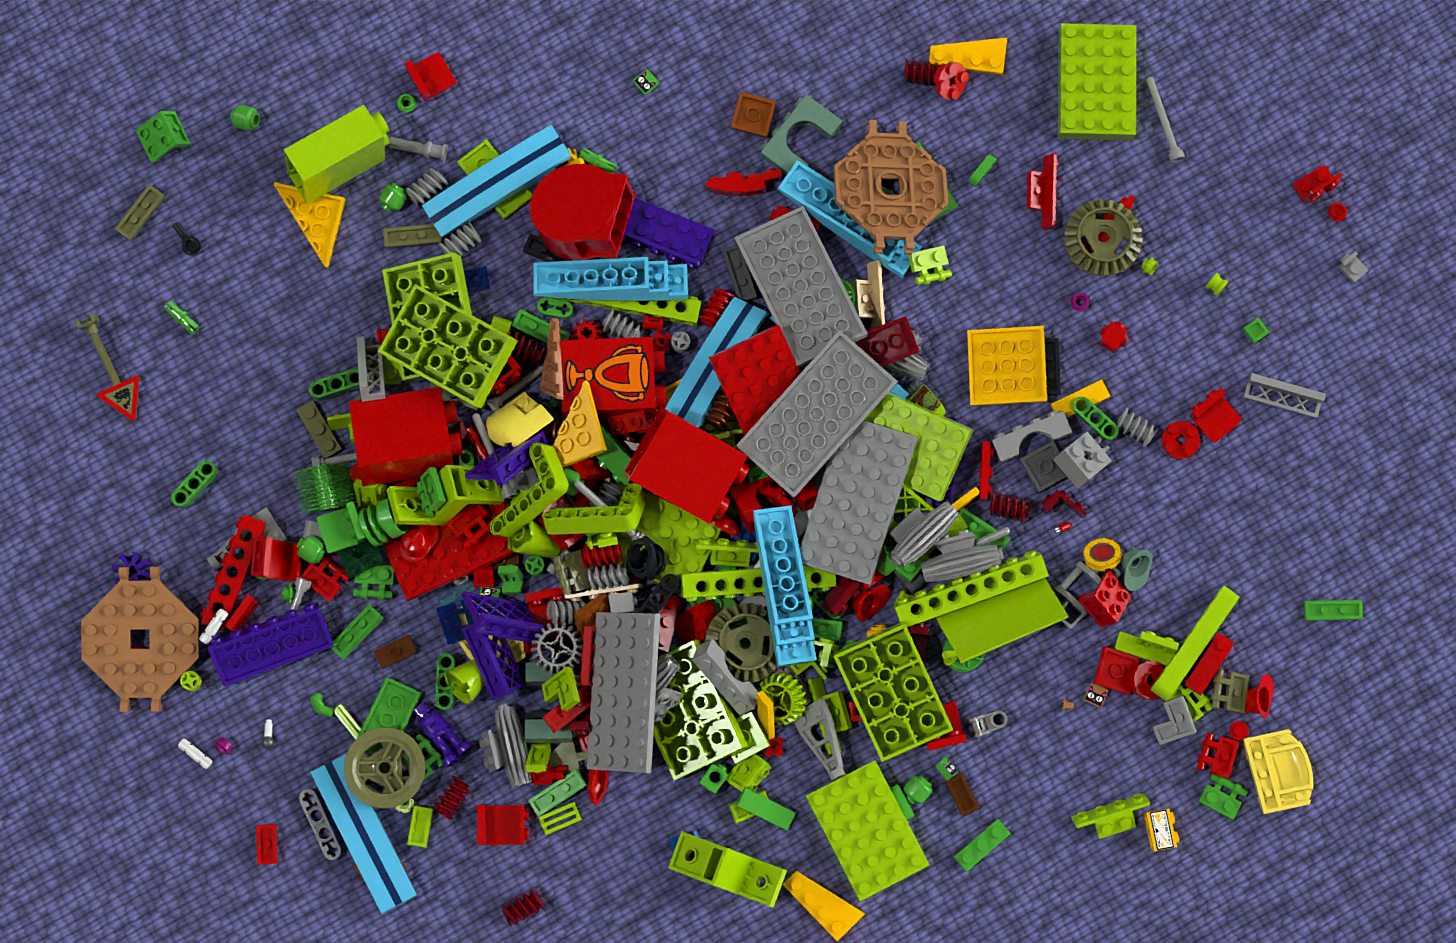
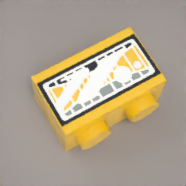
[1143,808,1179,852]

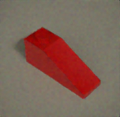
[1184,633,1234,695]

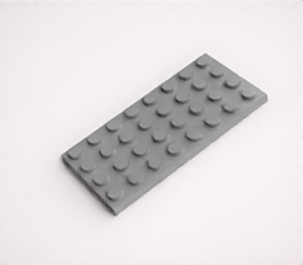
[734,206,868,368]
[736,330,898,498]
[800,420,918,585]
[587,612,660,773]

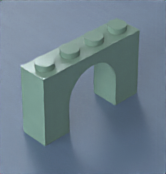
[760,94,842,176]
[525,662,577,743]

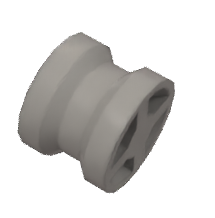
[671,331,690,353]

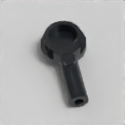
[173,222,201,256]

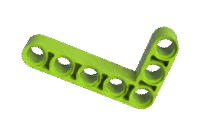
[490,442,568,538]
[542,483,646,535]

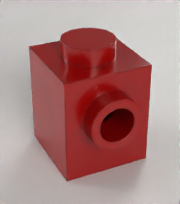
[1098,321,1128,353]

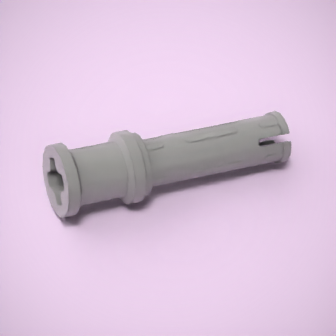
[389,137,448,161]

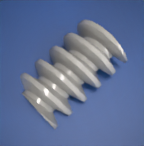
[406,168,449,209]
[438,221,481,256]
[601,309,644,338]
[1116,407,1159,447]
[588,561,630,590]
[547,600,588,625]

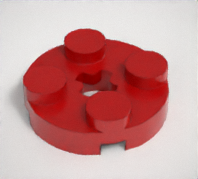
[934,61,969,100]
[1161,421,1200,460]
[1131,661,1164,700]

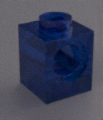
[464,267,490,293]

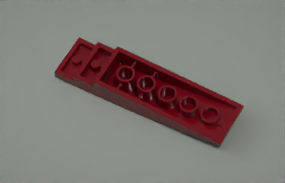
[799,316,920,373]

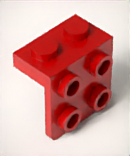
[1189,388,1241,443]
[674,600,717,645]

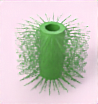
[294,461,357,514]

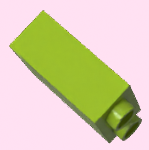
[284,105,390,204]

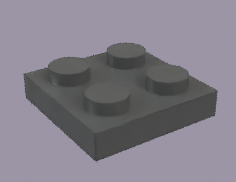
[1019,441,1067,493]

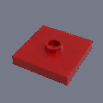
[572,456,611,479]
[1092,646,1140,695]

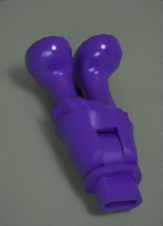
[413,701,473,769]

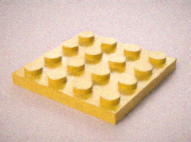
[967,326,1047,406]

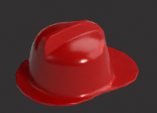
[400,525,439,562]
[848,585,890,622]
[1245,674,1274,718]

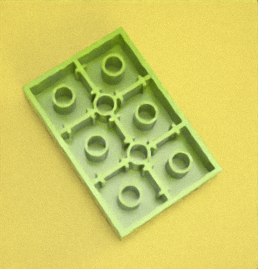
[1058,23,1136,141]
[382,252,472,384]
[378,284,518,409]
[864,392,974,501]
[585,481,722,595]
[833,621,953,762]
[653,640,748,780]
[805,760,930,902]

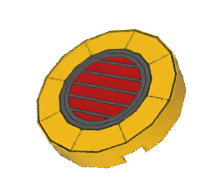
[1083,538,1122,571]

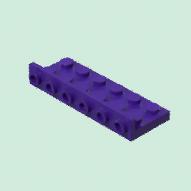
[622,198,714,269]
[208,602,334,686]

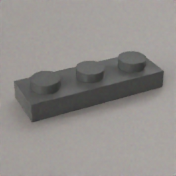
[722,245,757,302]

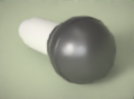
[261,720,275,750]

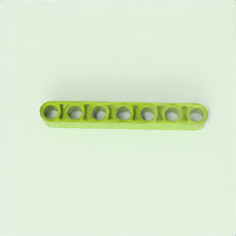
[1151,585,1240,702]

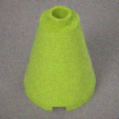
[507,519,561,558]
[445,659,485,704]

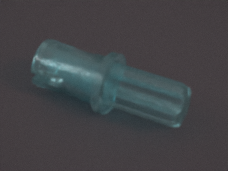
[438,580,475,610]

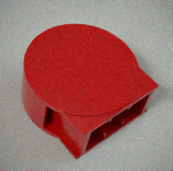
[530,164,636,261]

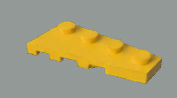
[929,37,1007,75]
[782,871,865,941]

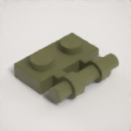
[553,549,591,595]
[1210,670,1249,714]

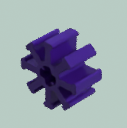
[112,552,152,584]

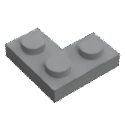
[1153,695,1197,745]

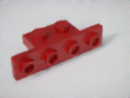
[1026,153,1058,230]

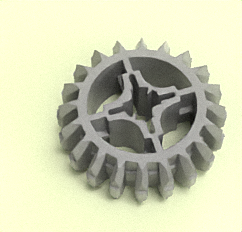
[531,622,583,675]

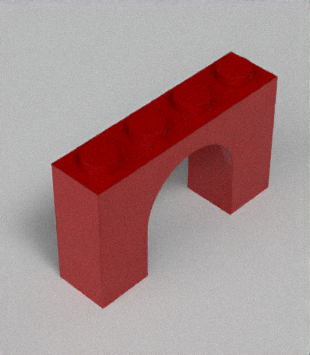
[729,476,818,534]

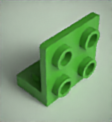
[136,111,191,162]
[316,501,365,553]

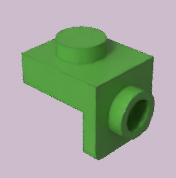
[894,558,923,583]
[498,564,524,594]

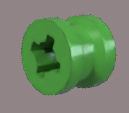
[525,556,545,576]

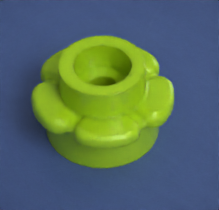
[1141,257,1158,275]

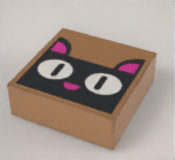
[1083,682,1109,708]

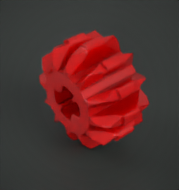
[571,318,603,340]

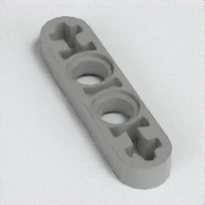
[299,789,342,860]

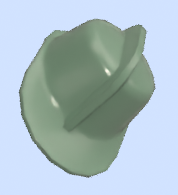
[1122,547,1153,591]

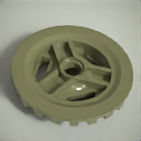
[1064,199,1143,277]
[705,604,777,683]
[344,727,425,808]

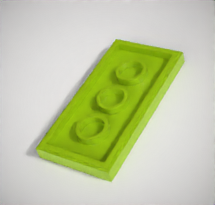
[457,139,532,220]

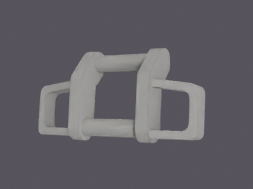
[1054,561,1121,629]

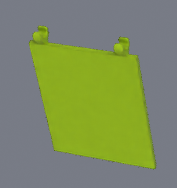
[917,564,1069,665]

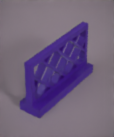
[465,430,549,486]
[461,591,546,643]
[461,623,526,701]

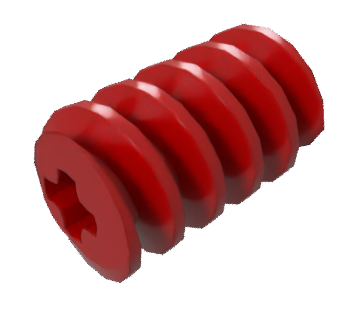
[698,289,735,329]
[581,540,623,569]

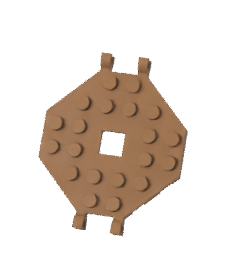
[833,120,948,255]
[81,567,200,712]

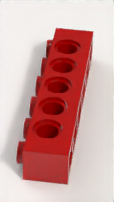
[200,514,267,631]

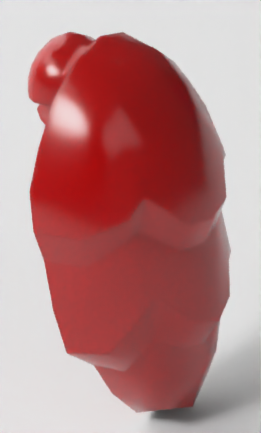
[710,512,740,537]
[587,769,609,805]

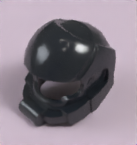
[627,535,667,581]

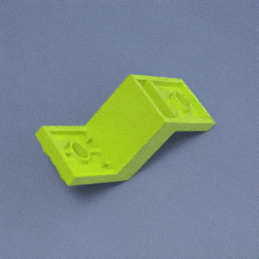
[387,465,504,525]
[668,831,787,908]

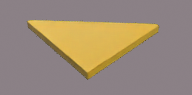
[274,182,346,268]
[551,381,607,468]

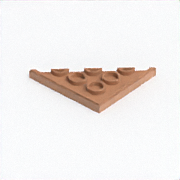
[539,318,564,400]

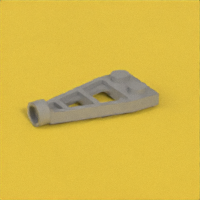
[207,507,287,571]
[795,698,846,781]

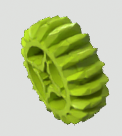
[757,673,807,725]

